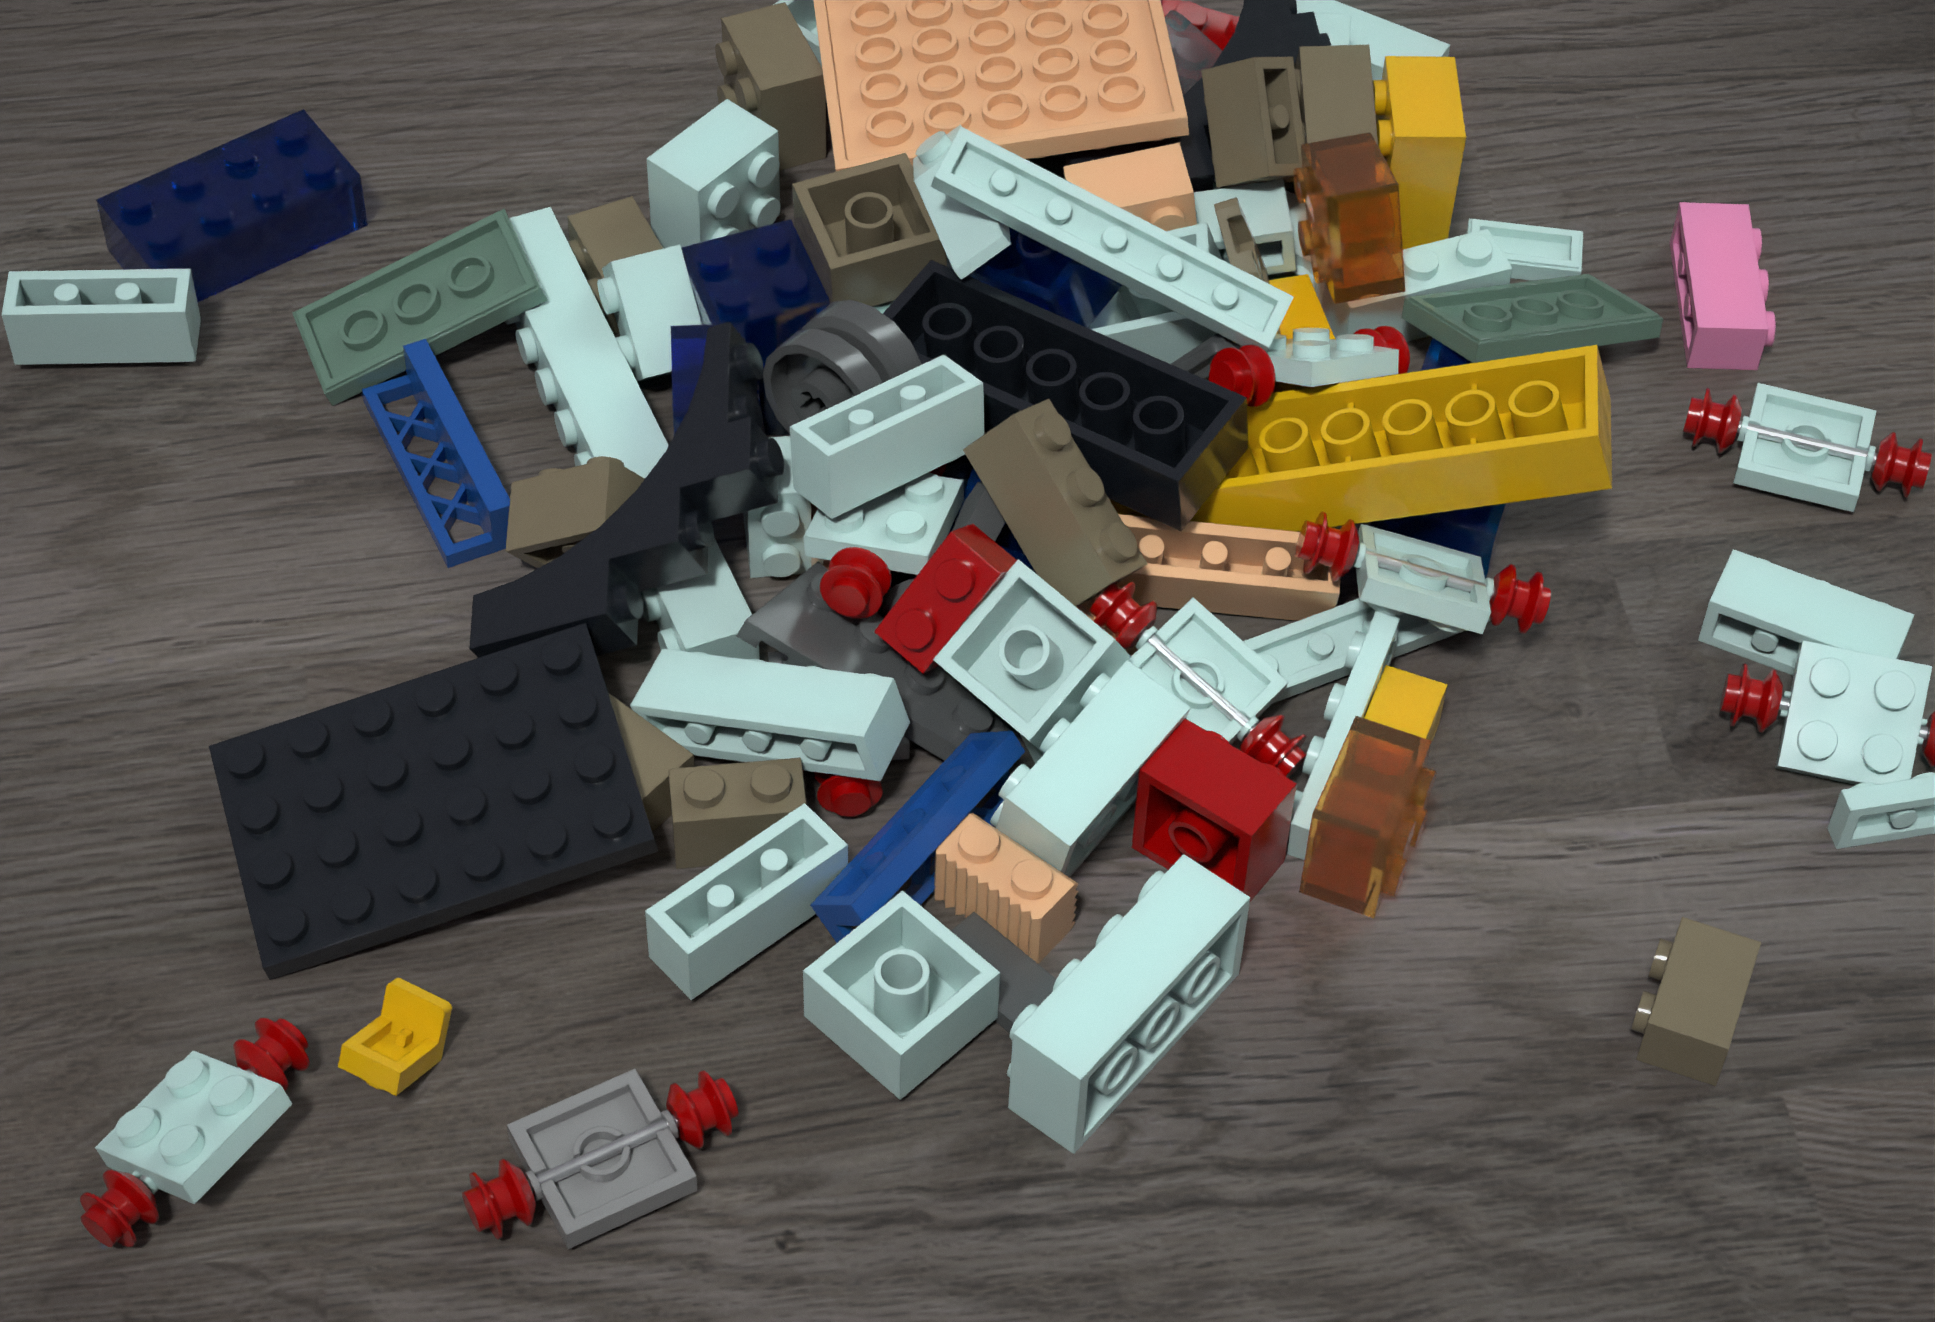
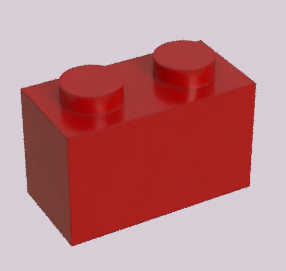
[874,523,1017,674]

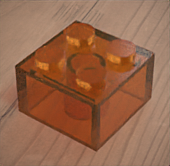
[1293,132,1405,304]
[1299,716,1437,918]

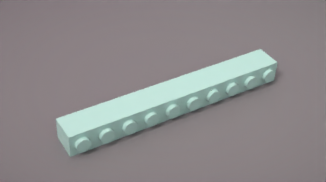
[505,207,760,659]

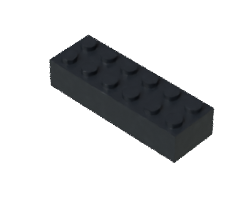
[883,260,1248,531]

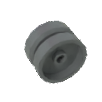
[763,299,922,434]

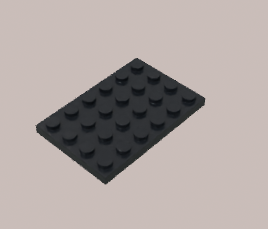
[209,623,658,980]

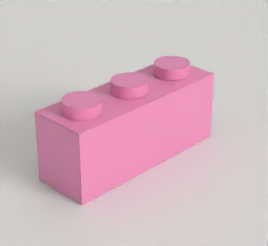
[1669,202,1776,370]

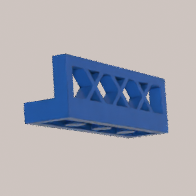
[362,339,510,568]
[810,731,1025,943]

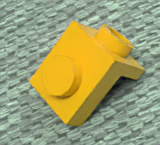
[338,978,452,1096]

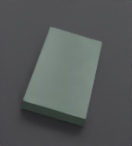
[292,209,547,406]
[1401,274,1663,363]

